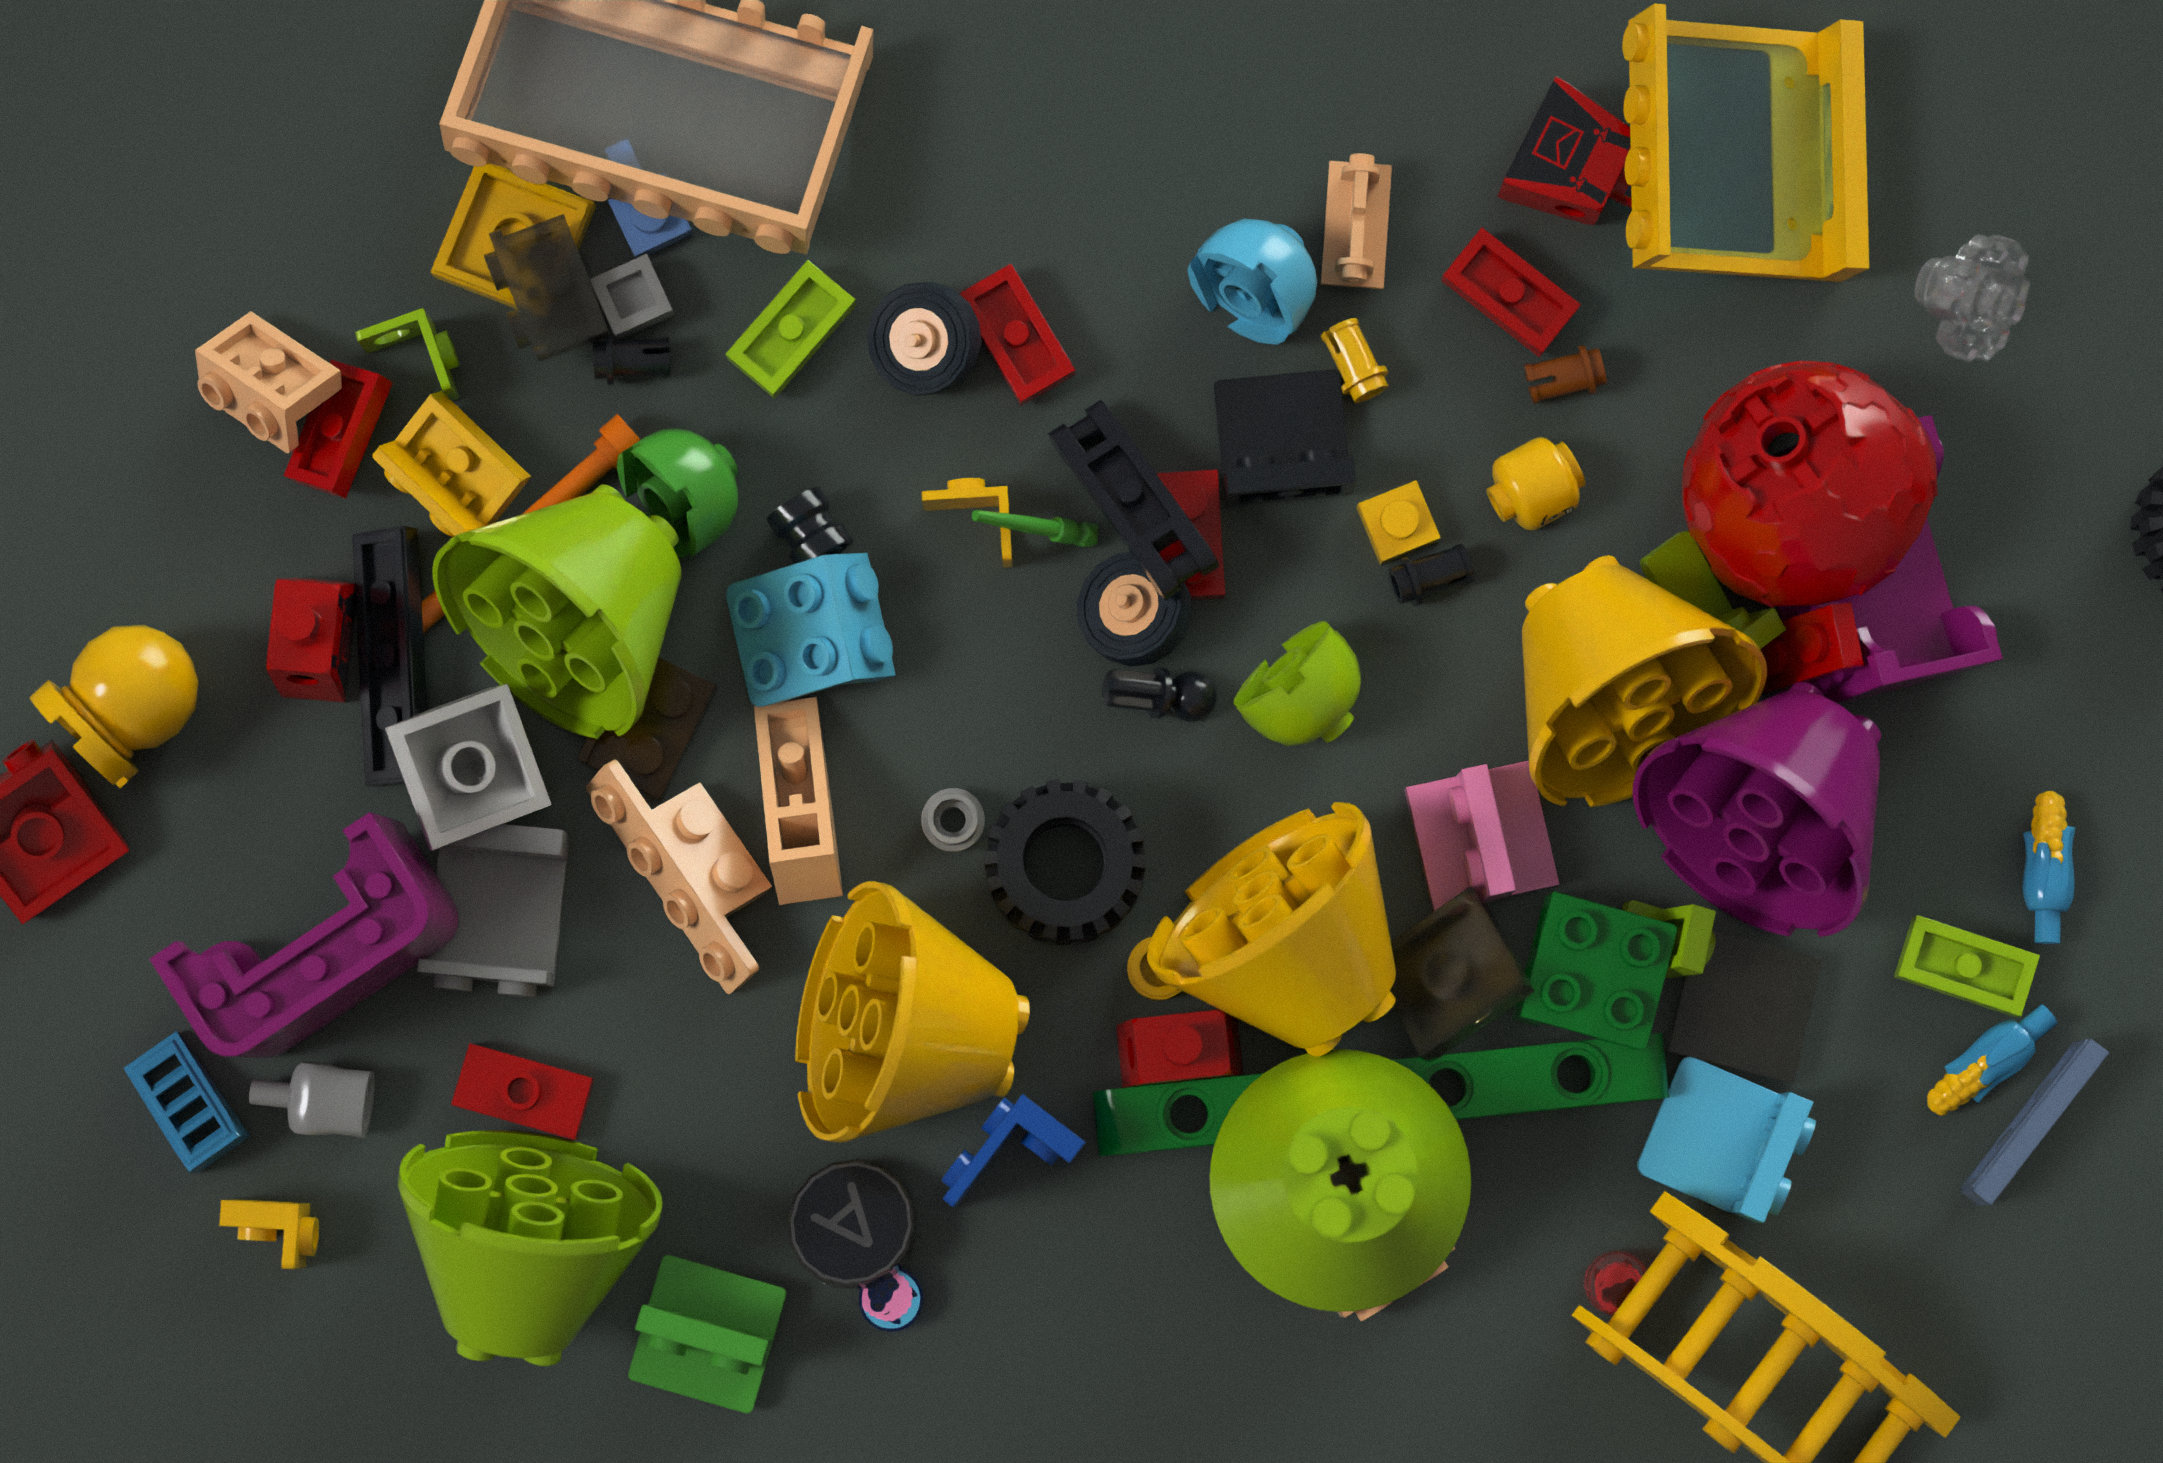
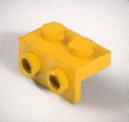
[372,391,532,537]

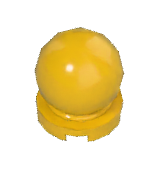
[29,625,198,788]

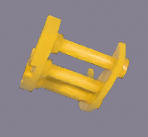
[1572,1191,1961,1463]

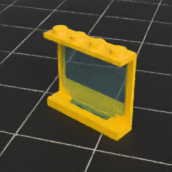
[1622,3,1869,282]

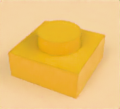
[1356,480,1441,565]

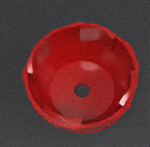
[1682,361,1938,608]

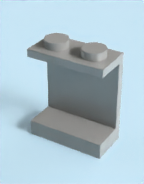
[417,824,570,998]

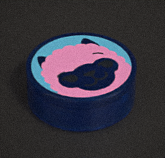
[859,1266,924,1332]

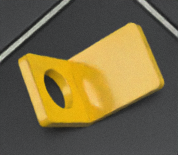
[921,478,1013,568]

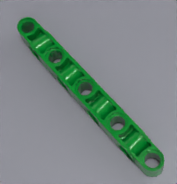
[1092,1033,1670,1157]

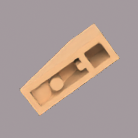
[754,697,843,905]

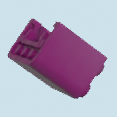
[149,812,458,1058]

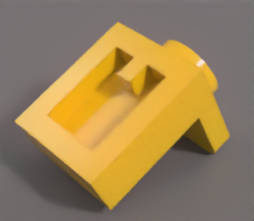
[219,1199,319,1269]

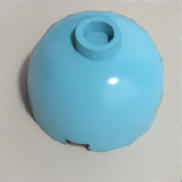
[1187,219,1317,345]

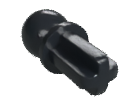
[1101,668,1217,722]

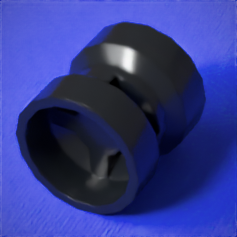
[766,487,853,564]

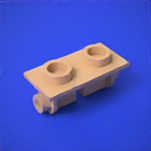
[1321,153,1392,289]

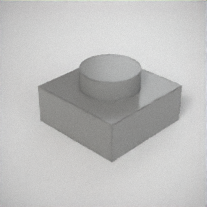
[589,254,675,341]

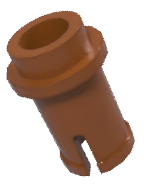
[1524,345,1607,404]

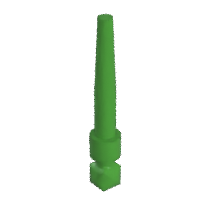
[972,510,1098,547]

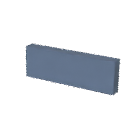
[1960,1038,2109,1206]

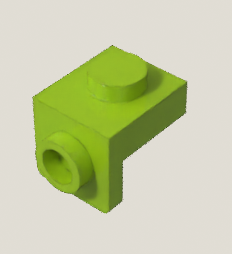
[1622,900,1716,978]

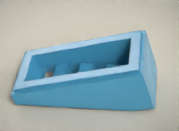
[123,1031,250,1174]

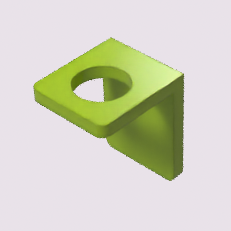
[355,308,460,401]

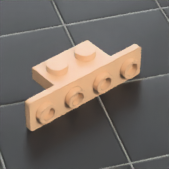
[586,759,772,995]

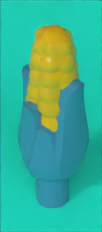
[2022,791,2076,944]
[1927,1004,2058,1116]

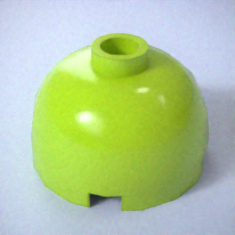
[1233,621,1361,746]

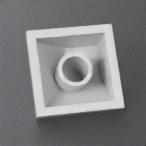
[385,684,552,850]

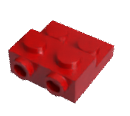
[0,739,129,925]

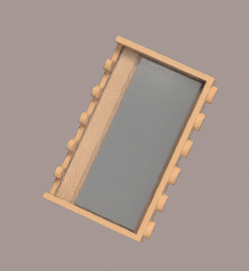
[439,0,873,255]

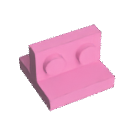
[1404,761,1559,913]

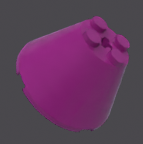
[1633,682,1882,937]

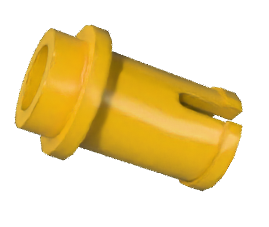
[1320,318,1389,403]

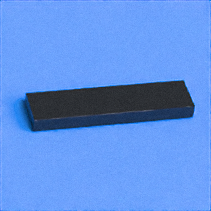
[352,526,427,787]

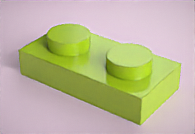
[725,260,857,399]
[1894,915,2040,1018]

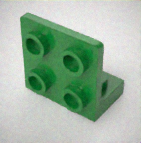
[1512,891,1677,1050]

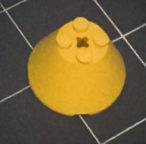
[1522,555,1767,807]
[1147,802,1396,1056]
[795,881,1030,1143]

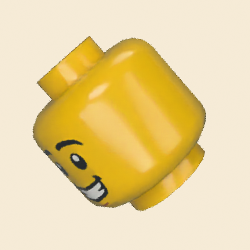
[1486,437,1586,531]

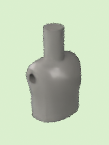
[249,1061,375,1138]

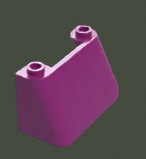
[1772,415,2003,704]

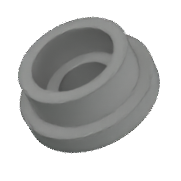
[921,788,985,852]

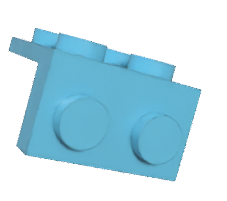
[726,553,896,707]
[1637,1057,1816,1223]

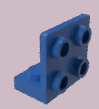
[941,1094,1086,1208]

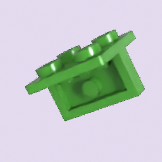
[628,1255,787,1414]

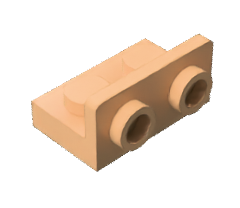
[195,311,342,453]

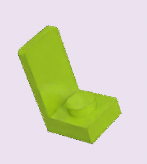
[1640,531,1786,649]

